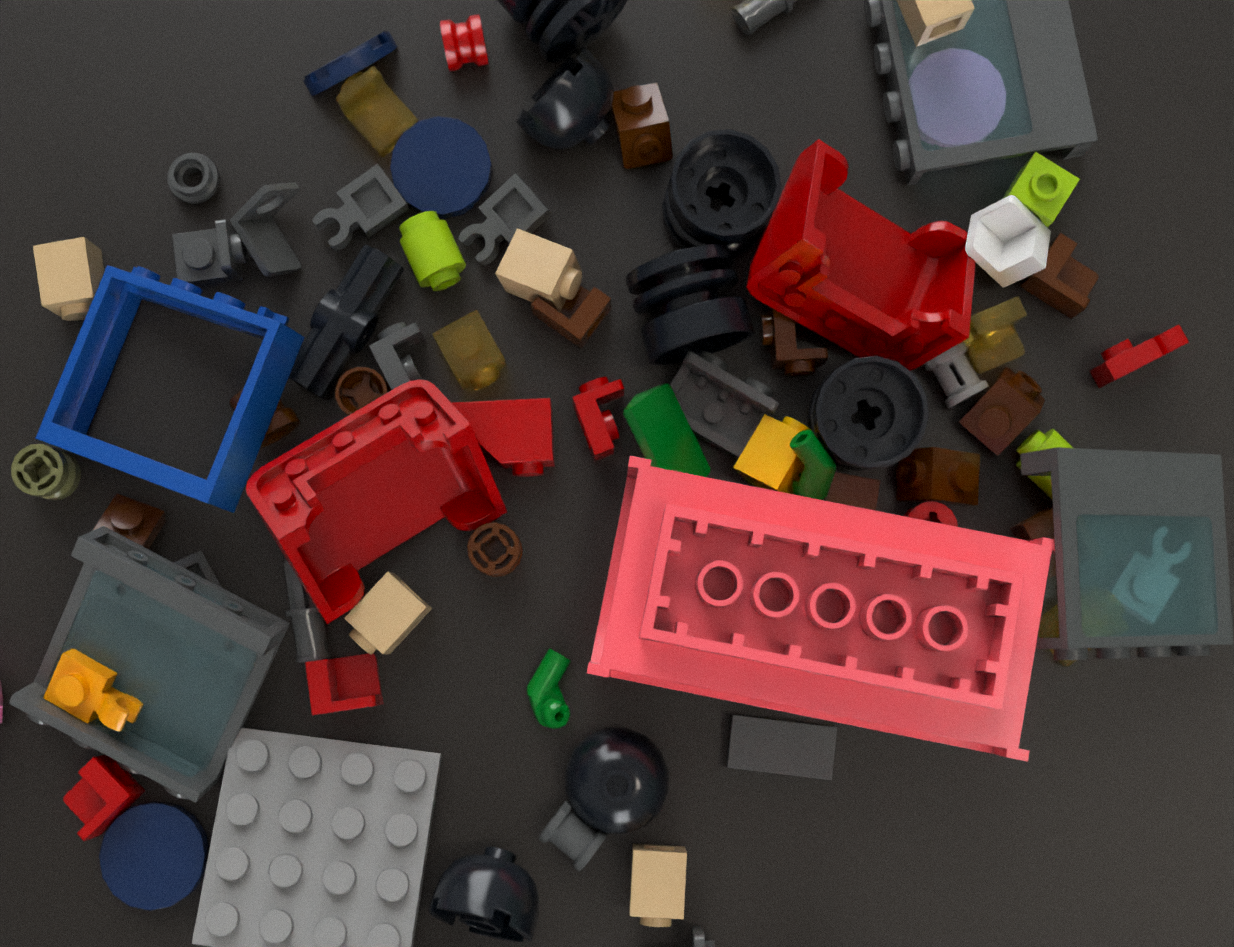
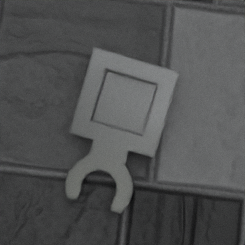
[312,163,409,251]
[458,173,553,265]

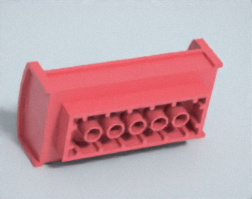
[587,456,1055,762]

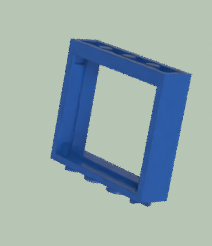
[35,265,304,513]

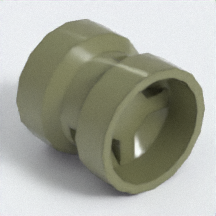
[11,444,81,500]

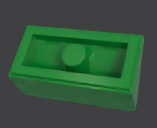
[623,383,711,477]

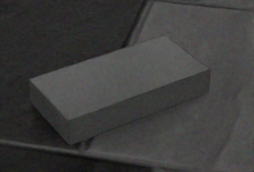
[726,714,837,780]

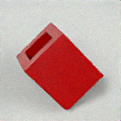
[305,653,383,715]
[63,755,146,841]

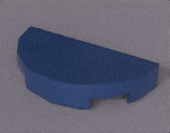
[303,31,398,96]

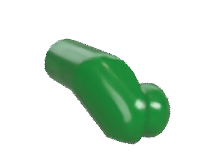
[790,429,836,500]
[527,648,571,729]

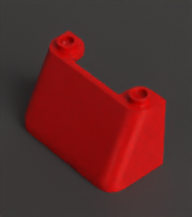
[747,139,976,371]
[246,379,507,624]

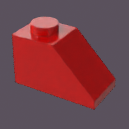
[452,398,555,477]

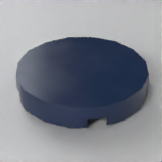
[390,116,492,219]
[99,802,209,911]

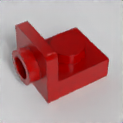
[572,376,625,462]

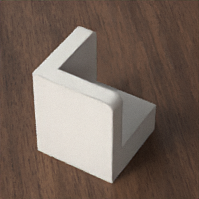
[965,195,1051,288]

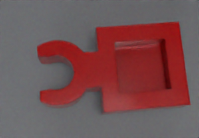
[1090,324,1189,388]

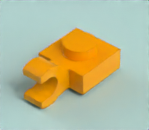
[43,648,144,732]

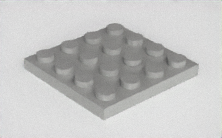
[192,728,442,947]

